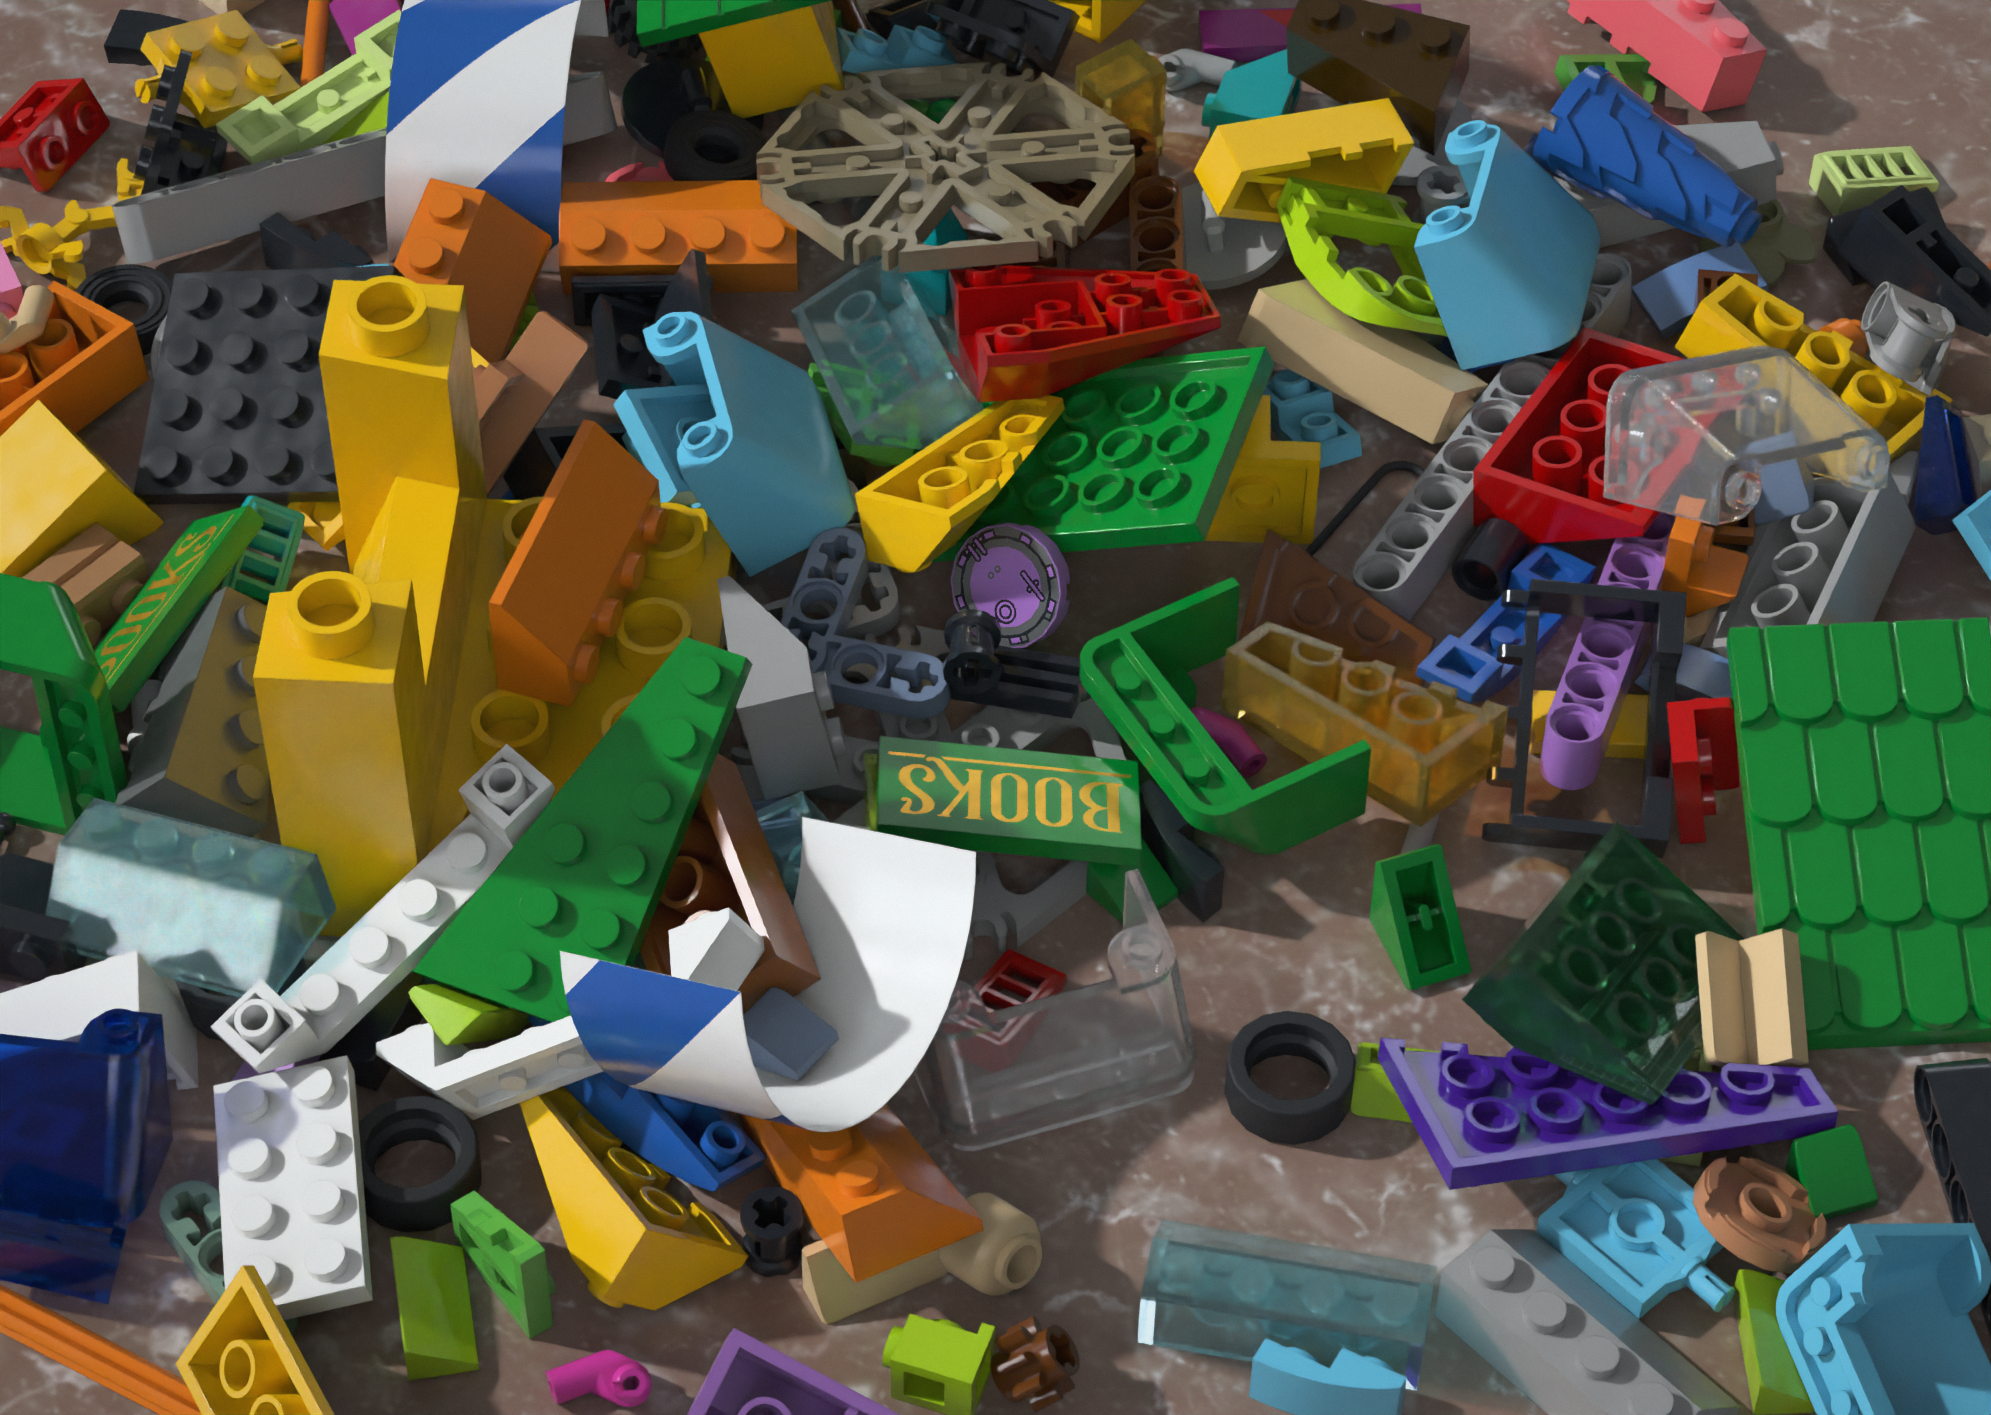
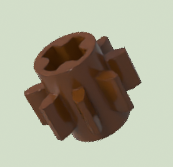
[990,1316,1080,1412]

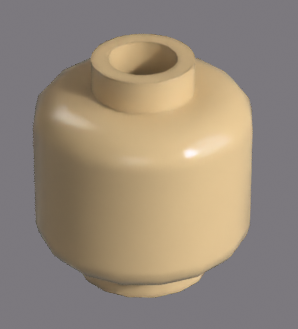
[938,1192,1042,1296]

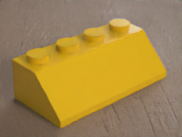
[175,1265,334,1415]

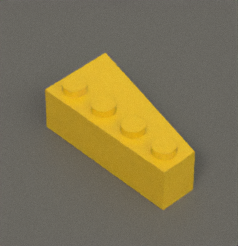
[1675,273,1953,476]

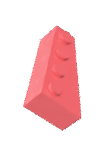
[1566,0,1767,112]

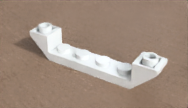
[210,744,555,1074]
[376,907,765,1120]

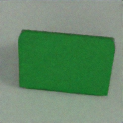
[1086,838,1178,931]
[1785,1124,1878,1220]

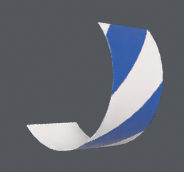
[385,0,609,273]
[560,817,976,1132]

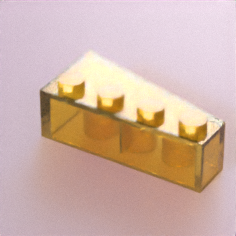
[1221,621,1508,827]

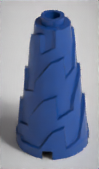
[1533,64,1762,248]

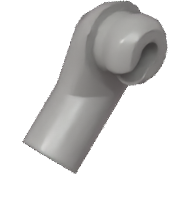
[1153,48,1237,92]

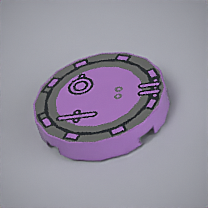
[951,523,1071,648]

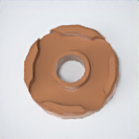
[1693,1157,1828,1273]

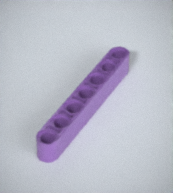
[1539,476,1693,790]

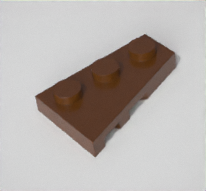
[1236,529,1437,700]

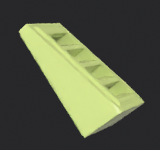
[1809,146,1939,216]

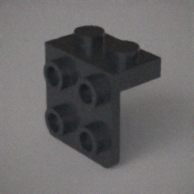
[925,0,1080,78]
[133,50,228,195]
[591,249,718,400]
[0,853,120,982]

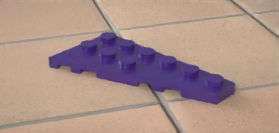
[1378,1038,1839,1190]

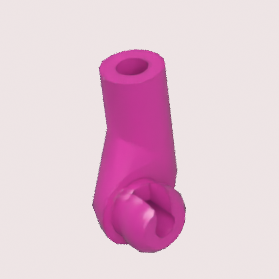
[1190,706,1267,777]
[545,1349,652,1407]

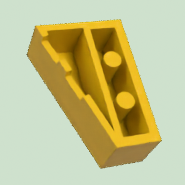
[1194,98,1415,223]

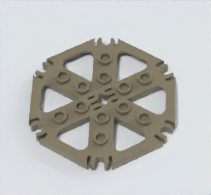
[756,61,1135,273]

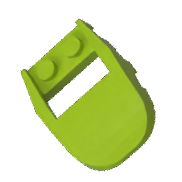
[1276,176,1448,337]

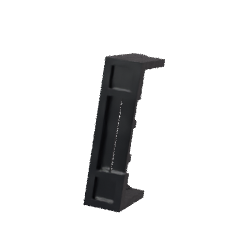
[1482,579,1687,858]

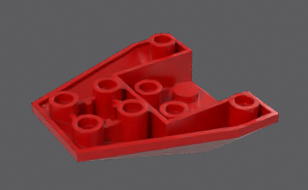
[949,265,1221,403]

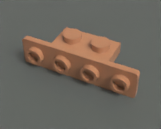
[473,311,590,497]

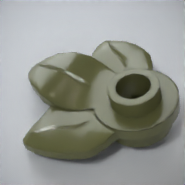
[1698,200,1816,288]

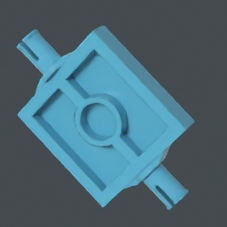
[1536,1159,1735,1319]

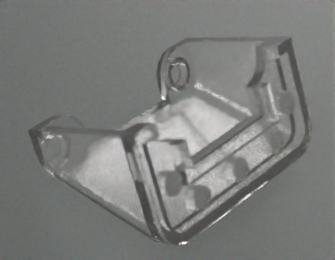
[1603,345,1890,526]

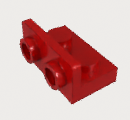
[0,78,110,192]
[1667,697,1740,844]

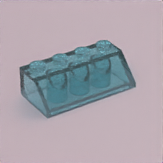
[791,256,985,449]
[46,798,336,998]
[1138,1219,1437,1391]

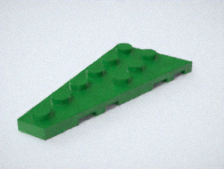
[412,637,753,1023]

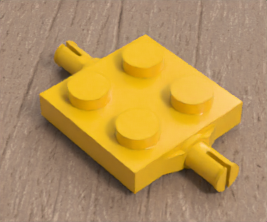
[135,10,303,129]

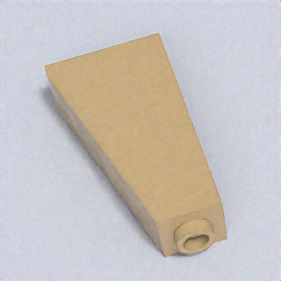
[1237,279,1488,444]

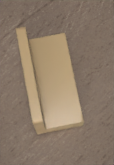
[1695,928,1809,1068]

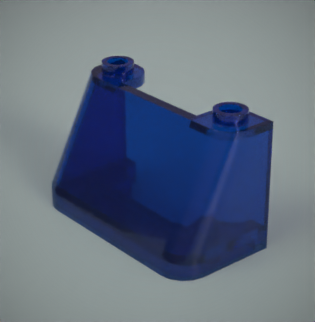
[0,1008,173,1228]

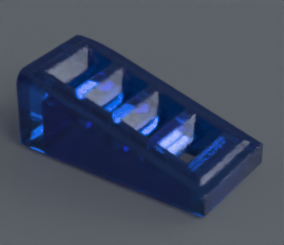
[1914,395,1976,535]

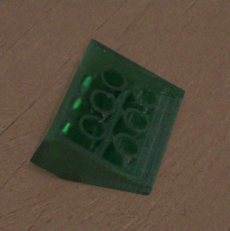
[1462,821,1745,1105]

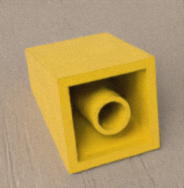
[0,400,164,578]

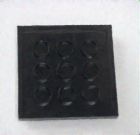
[134,266,404,505]

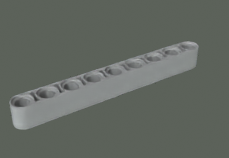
[112,71,618,264]
[1353,252,1632,621]

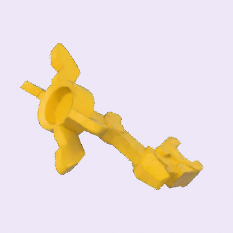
[0,158,144,291]

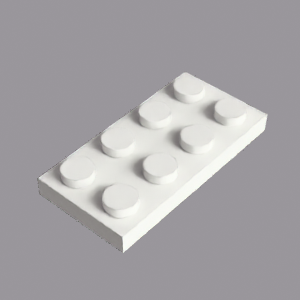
[213,1055,373,1320]

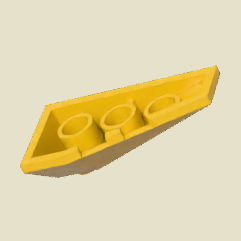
[855,395,1065,573]
[519,1086,748,1311]

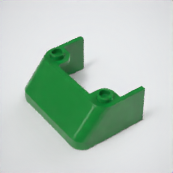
[0,573,133,845]
[1079,577,1371,855]

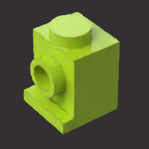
[882,1314,995,1415]

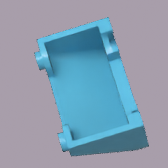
[1414,120,1601,371]
[643,312,855,577]
[1776,1223,1991,1415]

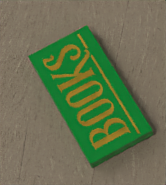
[94,505,265,714]
[875,736,1142,866]

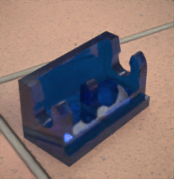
[0,1193,129,1304]

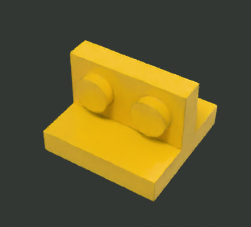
[1205,395,1321,544]

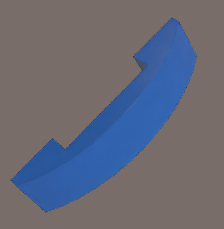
[1416,543,1596,704]

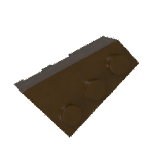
[1287,0,1470,156]

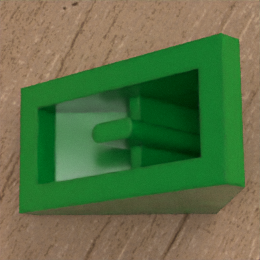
[1369,844,1472,990]

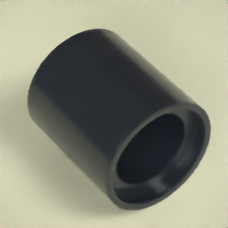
[1452,518,1529,601]

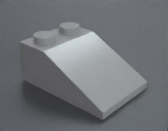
[717,576,848,800]

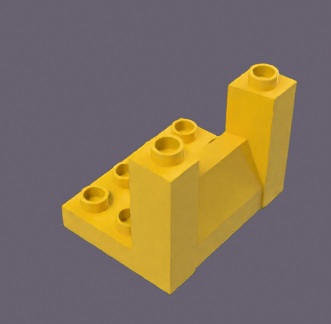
[253,275,738,937]

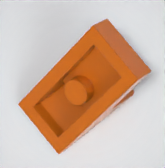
[1661,494,1749,617]

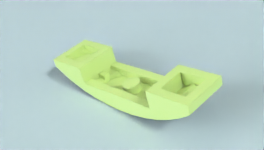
[216,10,401,164]

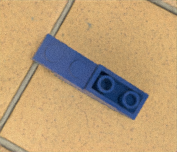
[527,1016,767,1192]

